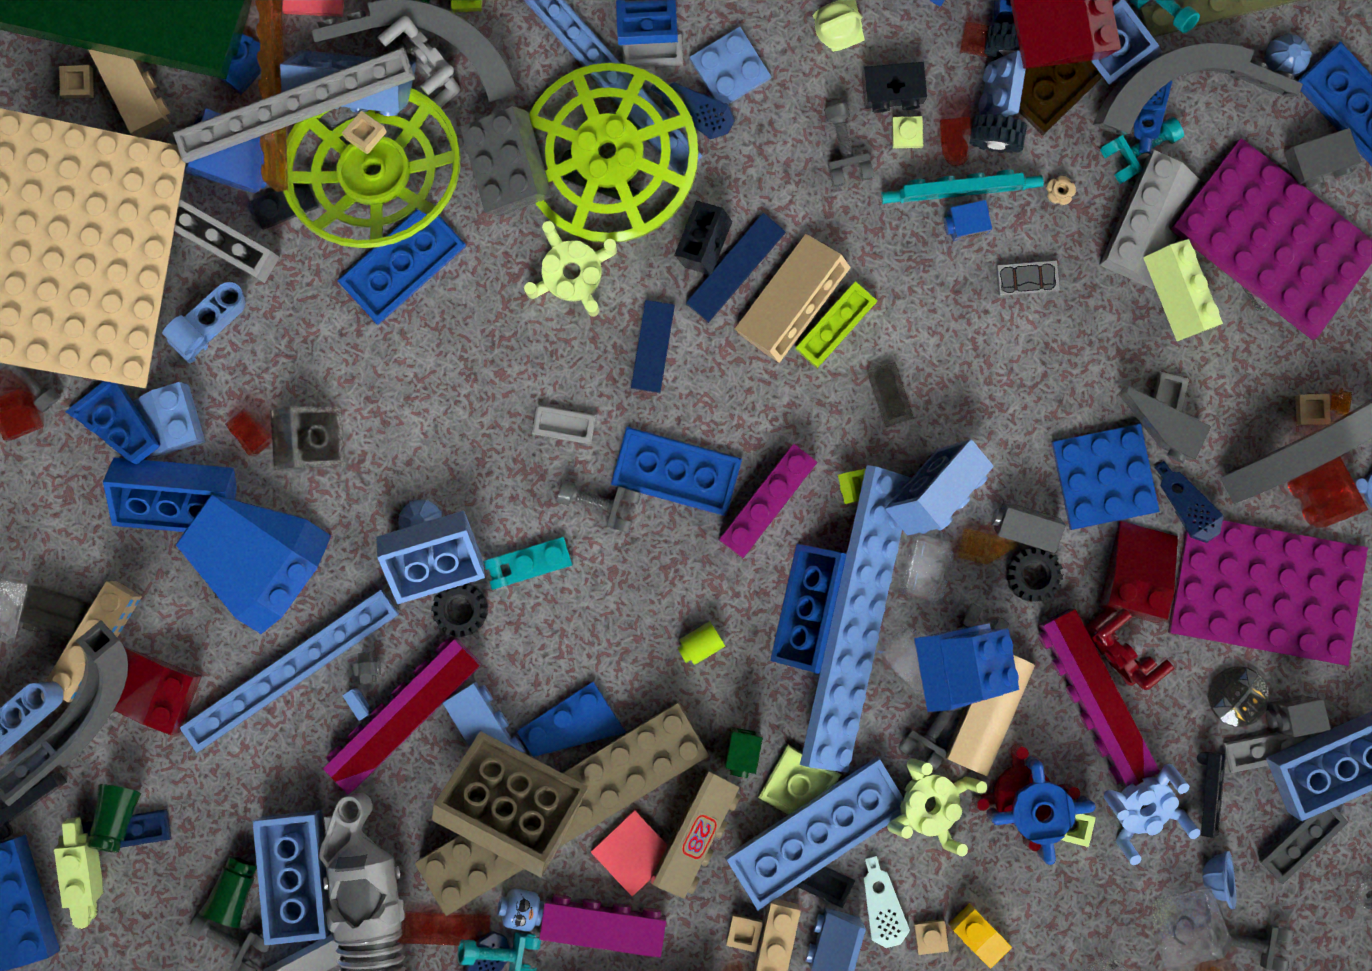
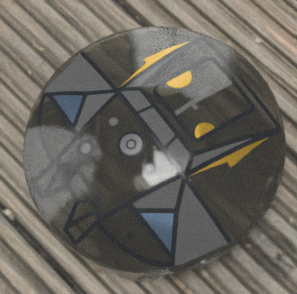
[1207,666,1269,727]

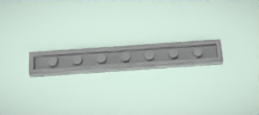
[173,48,415,163]

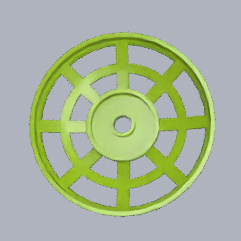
[529,63,699,243]
[280,88,461,248]

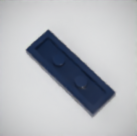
[631,300,675,394]
[81,809,172,851]

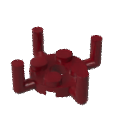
[1085,608,1175,690]
[972,744,1080,851]

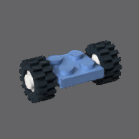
[969,22,1027,153]

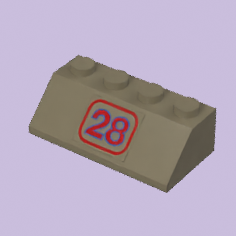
[650,770,741,899]

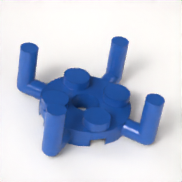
[986,756,1096,865]

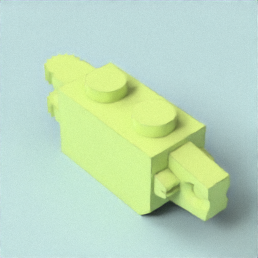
[54,817,103,929]

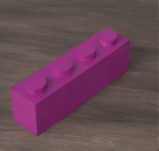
[719,444,818,559]
[539,894,666,958]

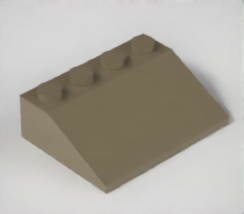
[432,731,588,878]

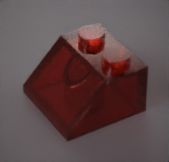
[1288,456,1368,528]

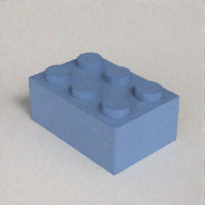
[885,439,994,536]
[376,510,485,604]

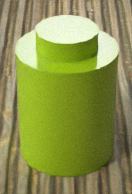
[677,621,726,665]

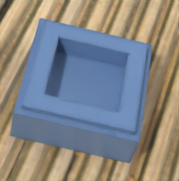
[342,688,373,721]

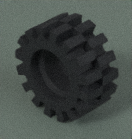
[1005,547,1064,602]
[431,583,488,637]

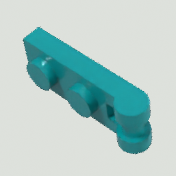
[483,537,573,590]

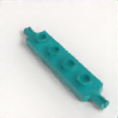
[881,169,1044,204]

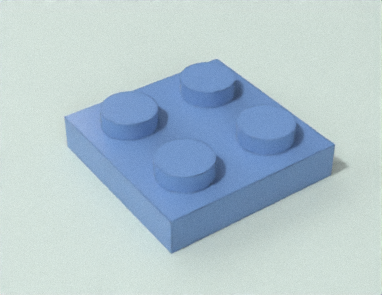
[689,27,771,104]

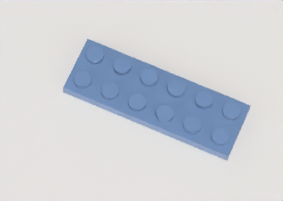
[725,757,904,910]

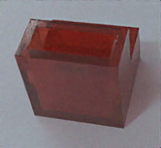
[0,389,44,441]

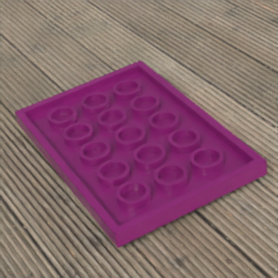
[1170,138,1372,340]
[1168,515,1368,666]

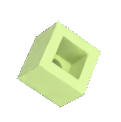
[1062,813,1096,847]

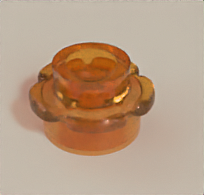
[1330,388,1352,417]

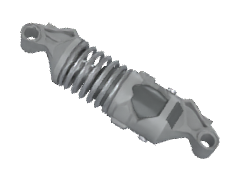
[319,792,406,971]

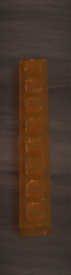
[255,0,288,192]

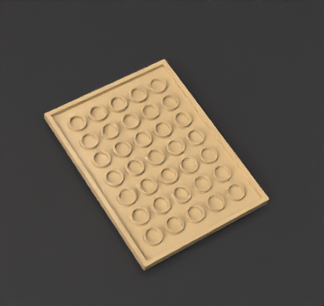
[0,108,186,389]

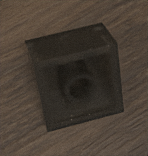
[270,406,345,471]

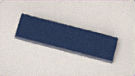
[686,213,786,323]

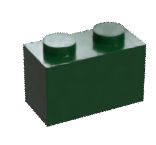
[724,727,763,778]

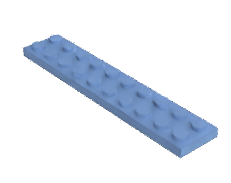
[800,465,911,772]

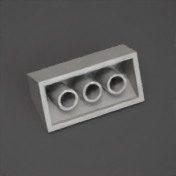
[1099,150,1201,289]

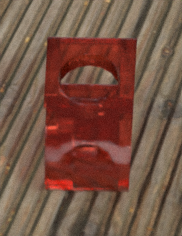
[940,117,972,166]
[225,408,275,457]

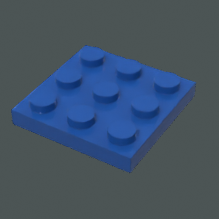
[1051,424,1160,530]

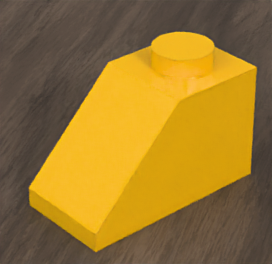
[948,903,1012,969]

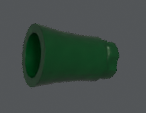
[89,784,142,853]
[199,856,257,928]

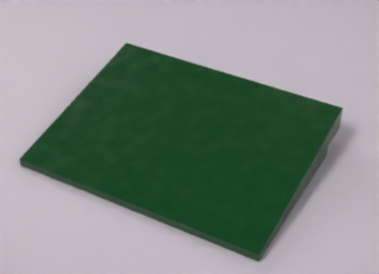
[0,0,252,79]

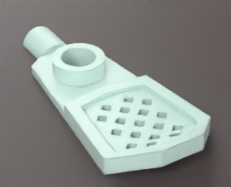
[864,856,910,948]

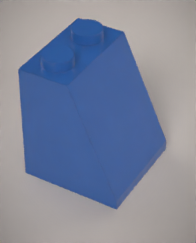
[185,108,278,193]

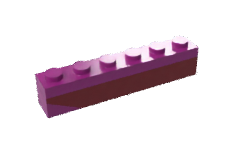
[1037,608,1160,788]
[323,638,482,795]

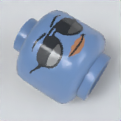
[497,888,544,931]

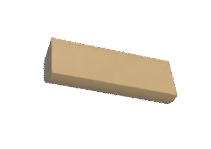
[735,234,851,363]
[945,655,1035,776]

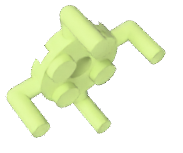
[524,221,617,316]
[887,758,987,856]

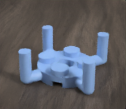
[1104,764,1200,865]

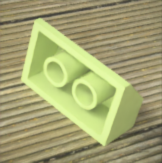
[1143,239,1223,341]

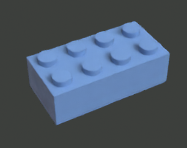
[1266,711,1372,821]
[253,810,332,945]

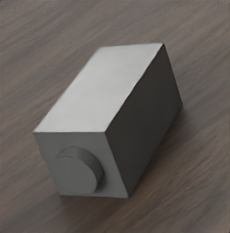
[992,501,1066,553]

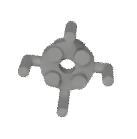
[377,16,460,108]

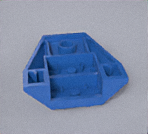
[176,494,331,634]

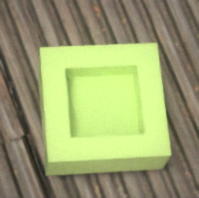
[892,116,923,148]

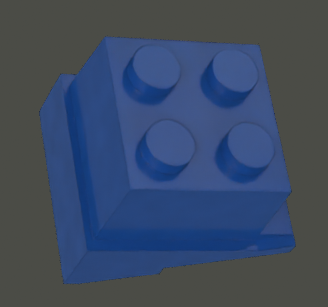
[914,623,1020,712]

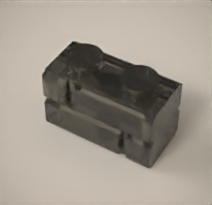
[14,585,91,641]

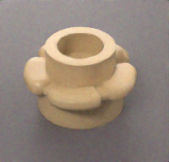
[1046,176,1076,205]

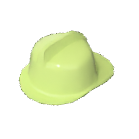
[813,0,865,51]

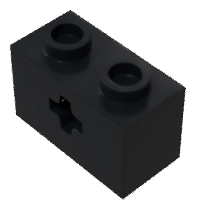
[862,61,927,113]
[674,200,733,275]

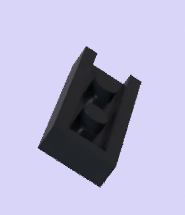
[1197,752,1226,838]
[0,772,67,840]

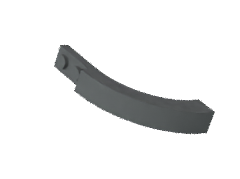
[311,0,518,102]
[1093,43,1303,135]
[1220,399,1372,504]
[0,620,128,806]

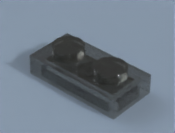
[866,362,914,428]

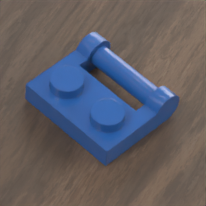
[616,0,678,45]

